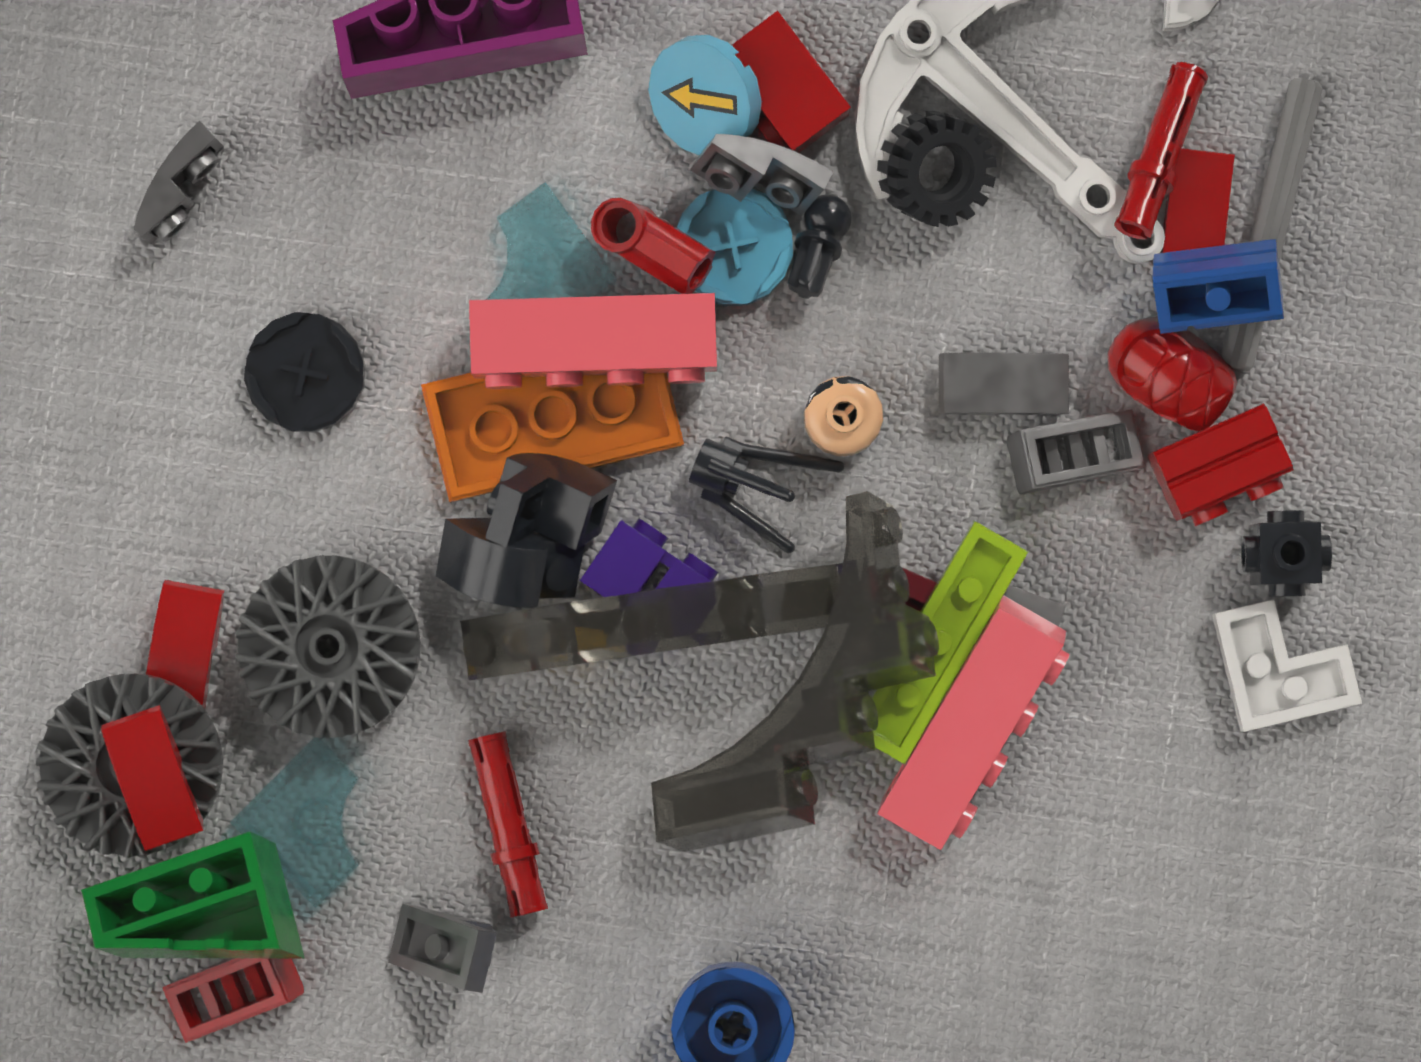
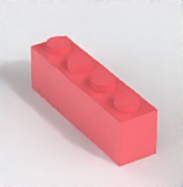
[469,293,717,389]
[877,595,1070,850]

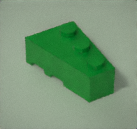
[81,831,305,959]

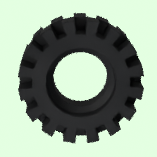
[877,111,997,227]

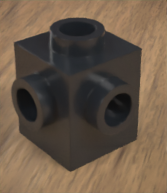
[1241,510,1332,597]

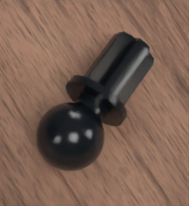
[787,194,852,299]

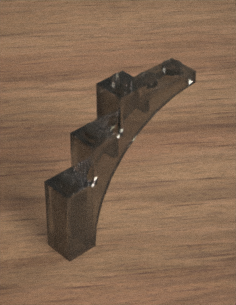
[651,491,939,852]
[460,561,868,681]

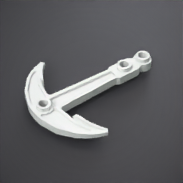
[855,0,1165,264]

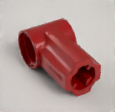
[591,198,716,294]

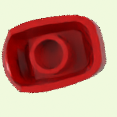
[1107,316,1237,432]

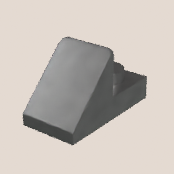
[388,904,497,993]

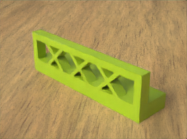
[851,520,1028,764]

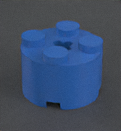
[671,962,795,1062]

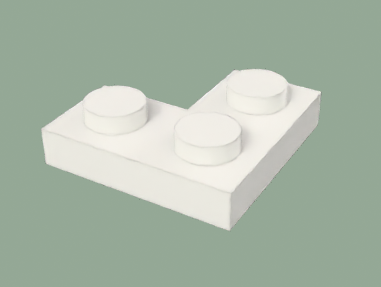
[1212,599,1362,732]

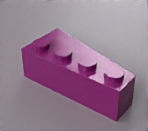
[332,0,588,99]

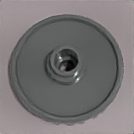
[235,555,421,738]
[36,673,223,858]

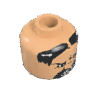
[804,376,883,456]

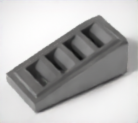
[1007,409,1145,494]

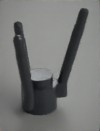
[689,436,844,553]

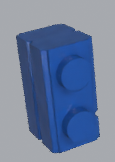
[1152,239,1284,334]

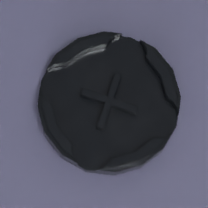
[244,312,366,433]

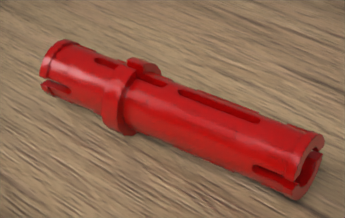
[1114,62,1208,240]
[468,731,548,918]

